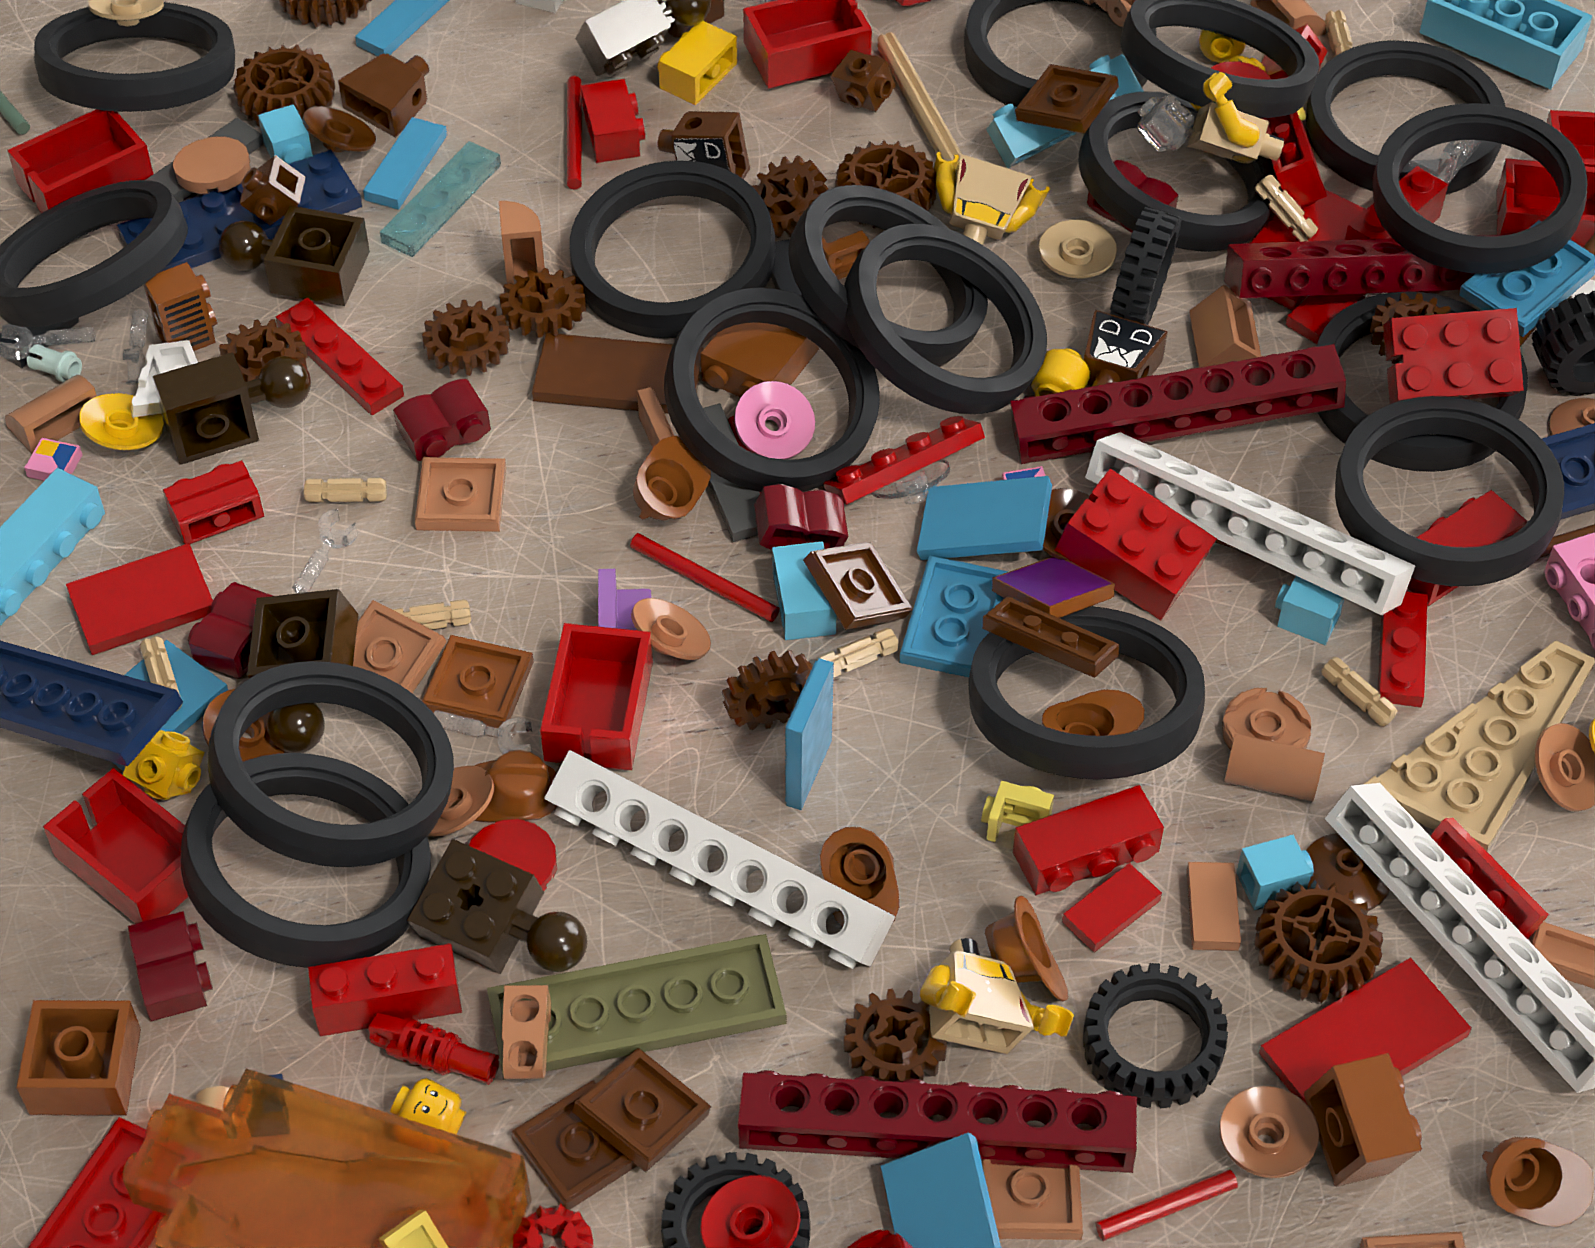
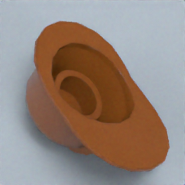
[633,436,711,521]
[1042,689,1145,736]
[475,750,557,822]
[820,827,900,928]
[985,895,1068,1002]
[1482,1137,1595,1227]

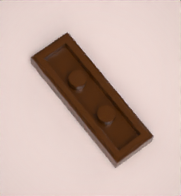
[982,596,1119,678]

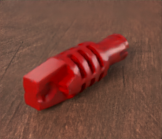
[369,1013,499,1085]

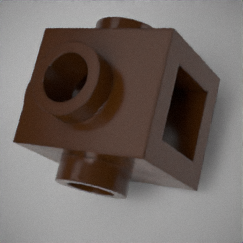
[831,50,896,112]
[240,155,306,225]

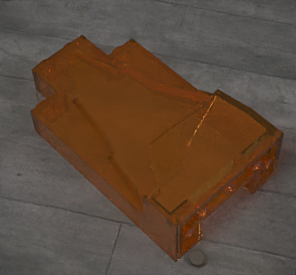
[123,1068,532,1248]

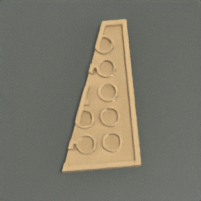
[1363,641,1595,851]

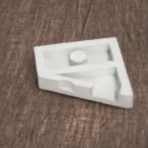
[131,340,198,417]

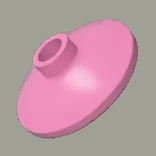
[734,381,815,459]

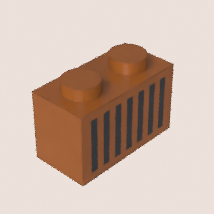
[143,262,217,351]

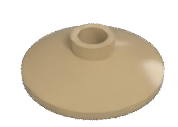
[88,0,164,26]
[1039,220,1117,278]

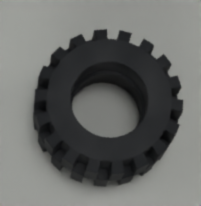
[1532,291,1595,396]

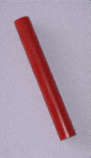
[1096,1169,1238,1241]

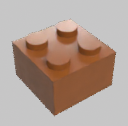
[16,1000,141,1115]
[1304,1053,1422,1187]

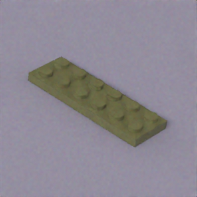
[487,934,787,1080]

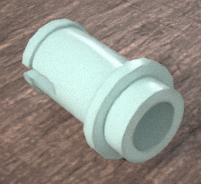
[27,344,82,382]

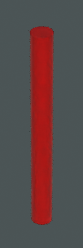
[567,76,582,190]
[630,533,780,622]

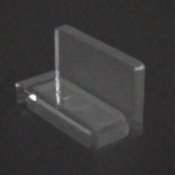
[1409,140,1482,184]

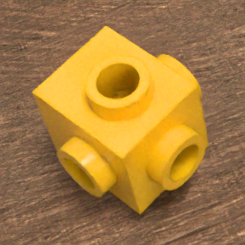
[122,730,205,800]

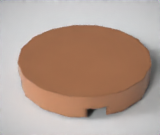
[173,137,251,194]
[1222,688,1311,751]

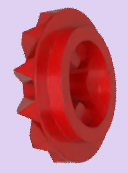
[513,1203,593,1248]

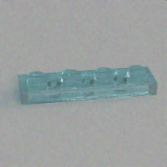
[380,141,501,257]

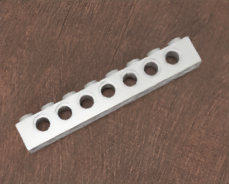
[1085,432,1415,615]
[544,750,895,969]
[1325,783,1595,1093]

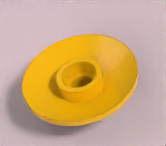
[79,393,164,450]

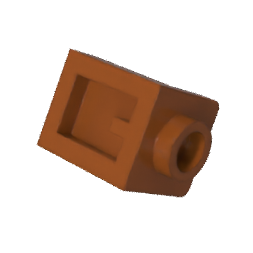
[822,230,869,280]

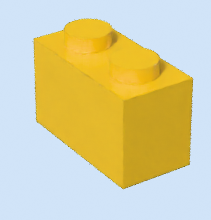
[657,21,737,105]

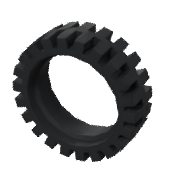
[1110,207,1181,325]
[1083,963,1228,1109]
[661,1152,811,1248]

